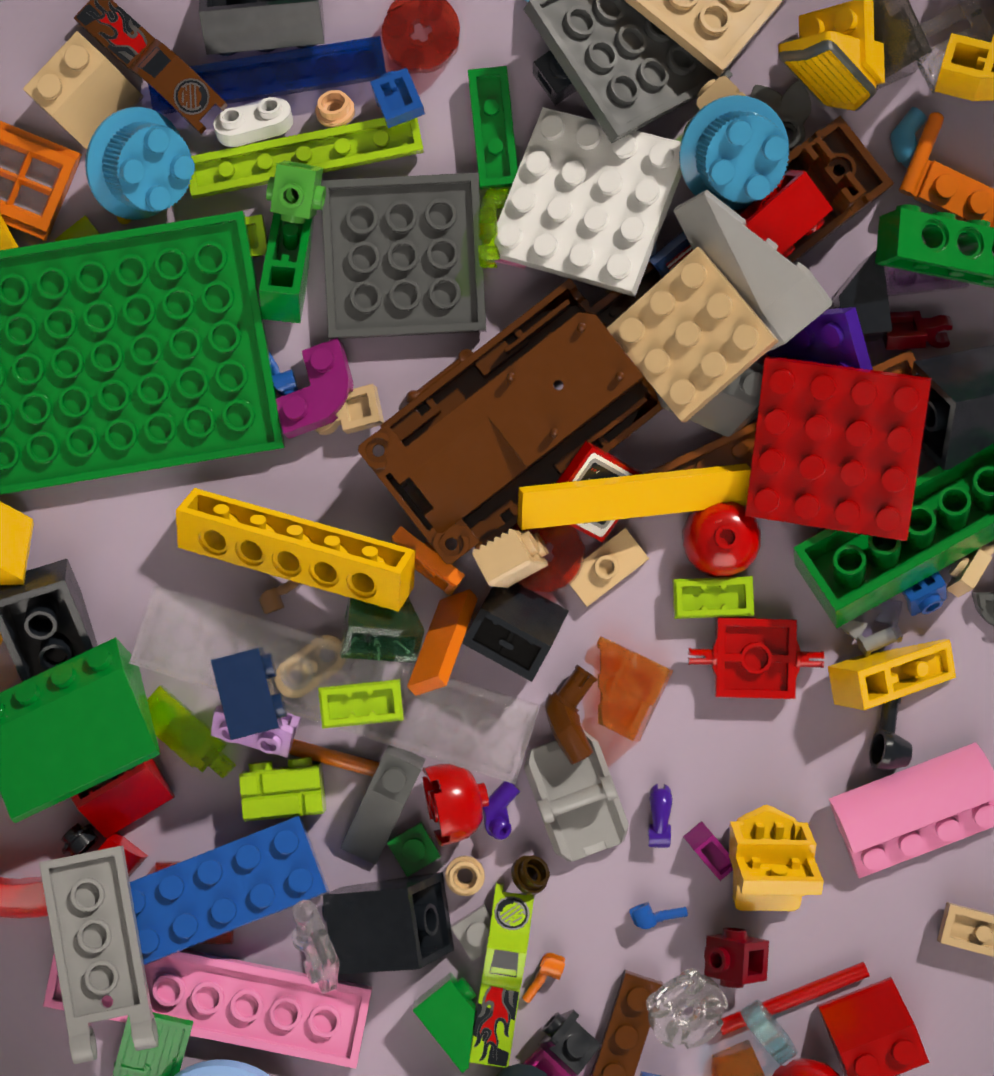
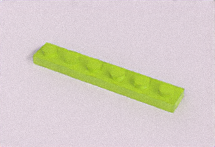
[189,117,424,199]

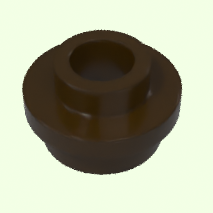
[511,856,550,895]

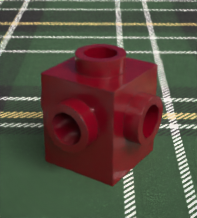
[704,927,769,988]

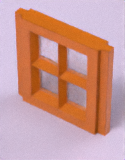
[0,121,82,241]

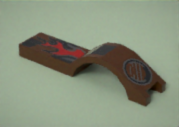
[74,0,228,134]

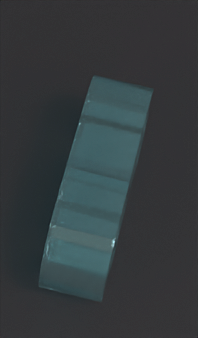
[740,999,798,1065]

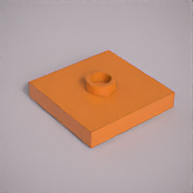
[390,526,465,595]

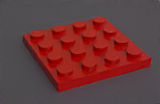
[745,356,932,541]

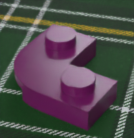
[276,338,353,439]

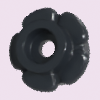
[61,823,99,856]

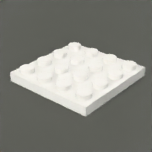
[487,107,682,297]

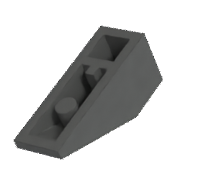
[340,742,426,865]

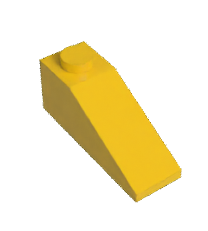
[828,639,956,710]

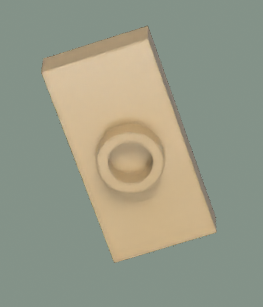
[563,528,649,607]

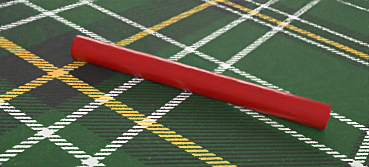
[717,962,870,1035]

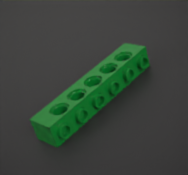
[875,204,994,288]

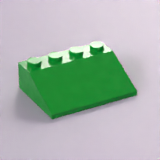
[0,637,160,823]

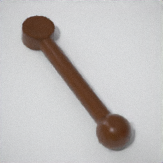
[406,349,473,403]

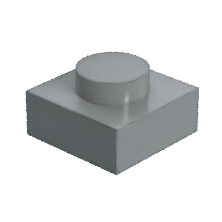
[451,904,491,961]

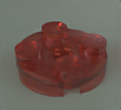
[381,0,460,74]
[512,524,586,593]

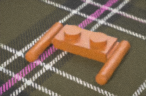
[899,112,994,228]

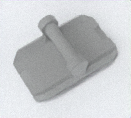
[524,730,629,861]

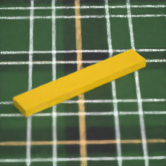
[517,464,751,530]

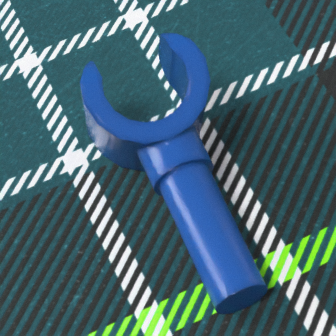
[269,351,298,395]
[629,902,688,929]

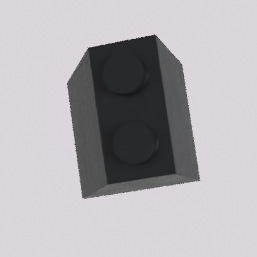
[912,345,994,470]
[322,872,454,975]

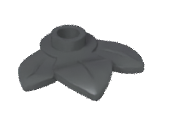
[751,81,811,152]

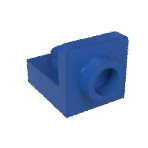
[370,68,425,128]
[902,571,947,616]

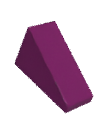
[683,821,733,881]

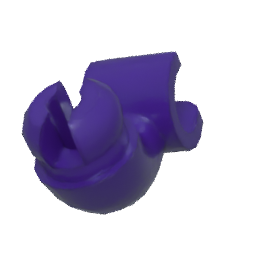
[647,784,673,848]

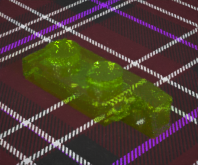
[147,685,236,779]

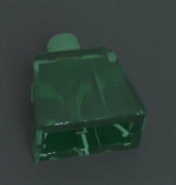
[341,597,425,663]

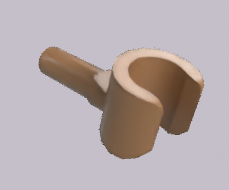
[259,580,301,614]

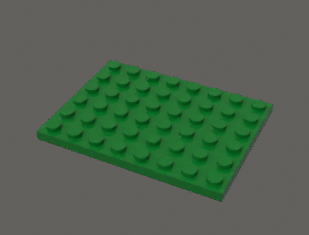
[0,211,285,495]

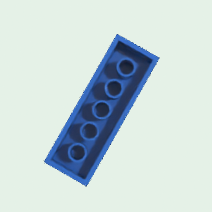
[130,816,329,965]

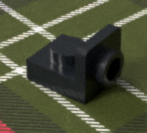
[538,1009,601,1076]

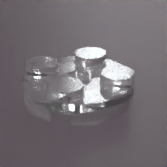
[646,969,728,1049]

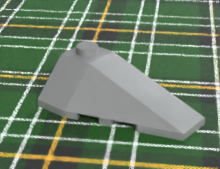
[674,190,833,353]

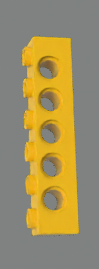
[176,488,416,612]

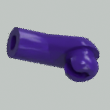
[482,778,521,840]

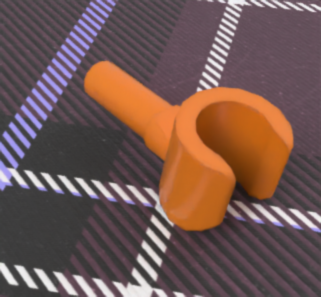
[522,953,565,1003]

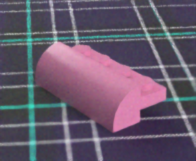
[829,742,994,879]

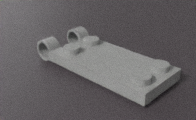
[39,846,159,1064]

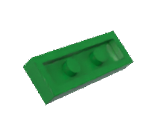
[468,66,518,190]

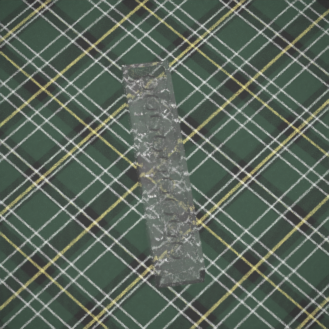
[129,586,540,784]

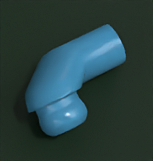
[890,107,927,168]

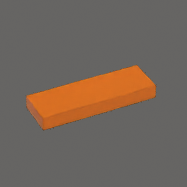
[407,589,478,696]

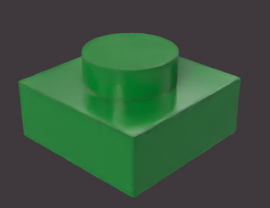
[387,821,442,877]

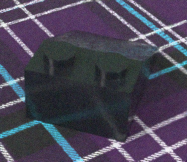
[0,559,98,682]

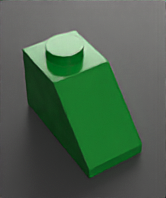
[412,972,476,1073]

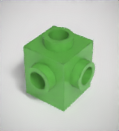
[266,160,326,224]

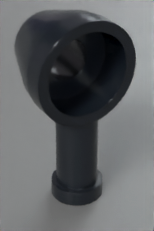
[869,697,912,770]

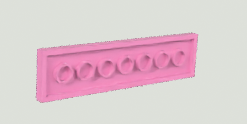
[43,950,373,1069]

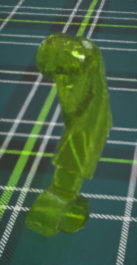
[478,187,509,268]

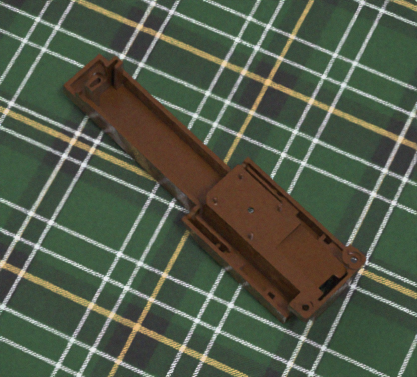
[358,115,894,564]

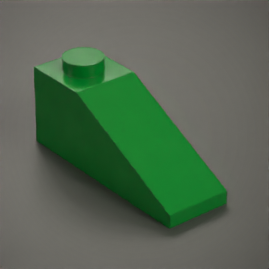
[259,212,314,323]

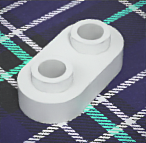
[213,97,293,147]

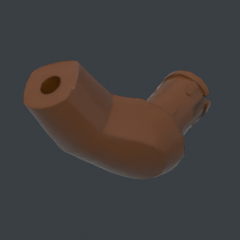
[544,665,597,765]

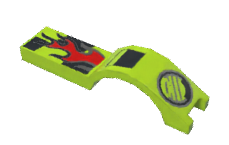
[469,883,534,1068]

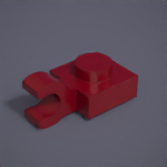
[882,311,953,350]

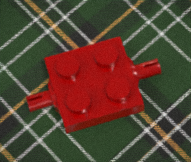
[688,617,825,699]

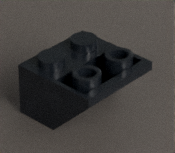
[462,582,569,682]

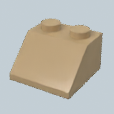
[23,31,144,150]

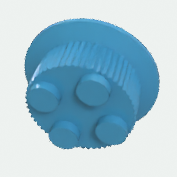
[679,95,789,210]
[85,107,195,220]

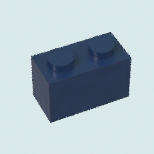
[210,647,287,740]

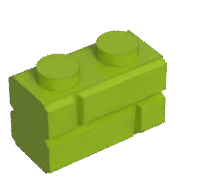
[239,757,326,822]

